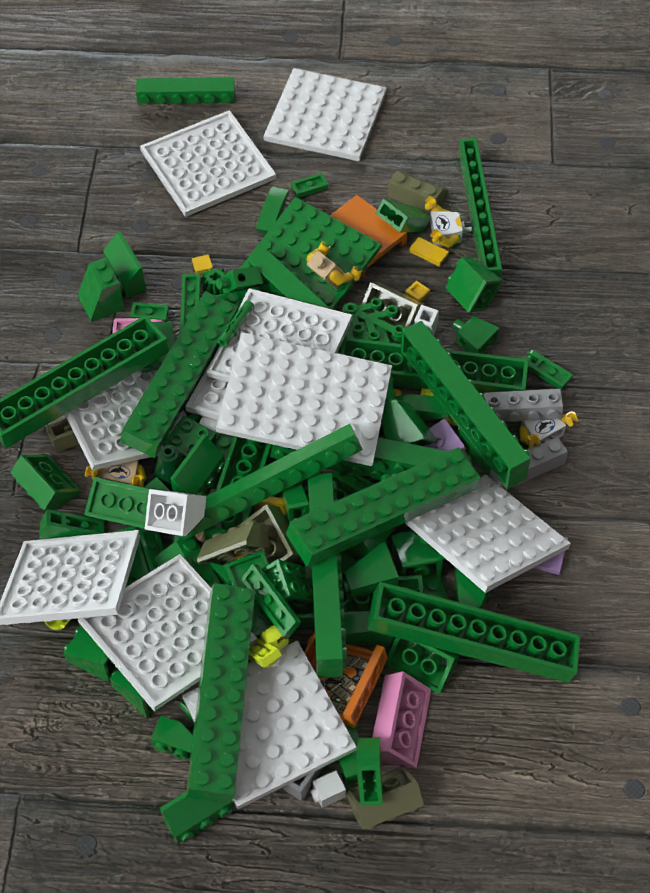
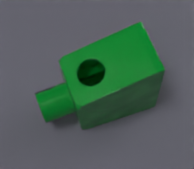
[216,266,263,294]
[453,316,499,354]

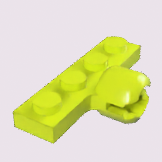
[248,625,289,668]

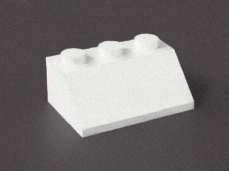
[145,489,206,536]

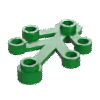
[342,298,405,342]

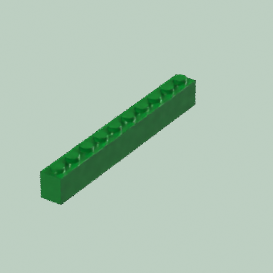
[458,138,502,278]
[179,423,363,541]

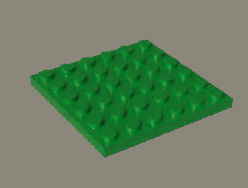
[239,197,382,309]

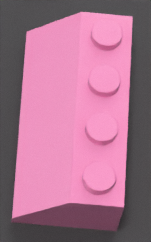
[372,672,431,769]

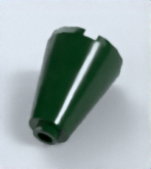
[153,445,184,491]

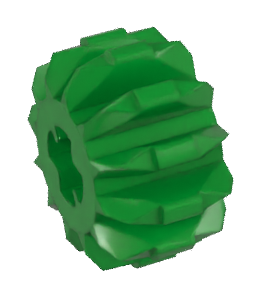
[201,267,228,295]

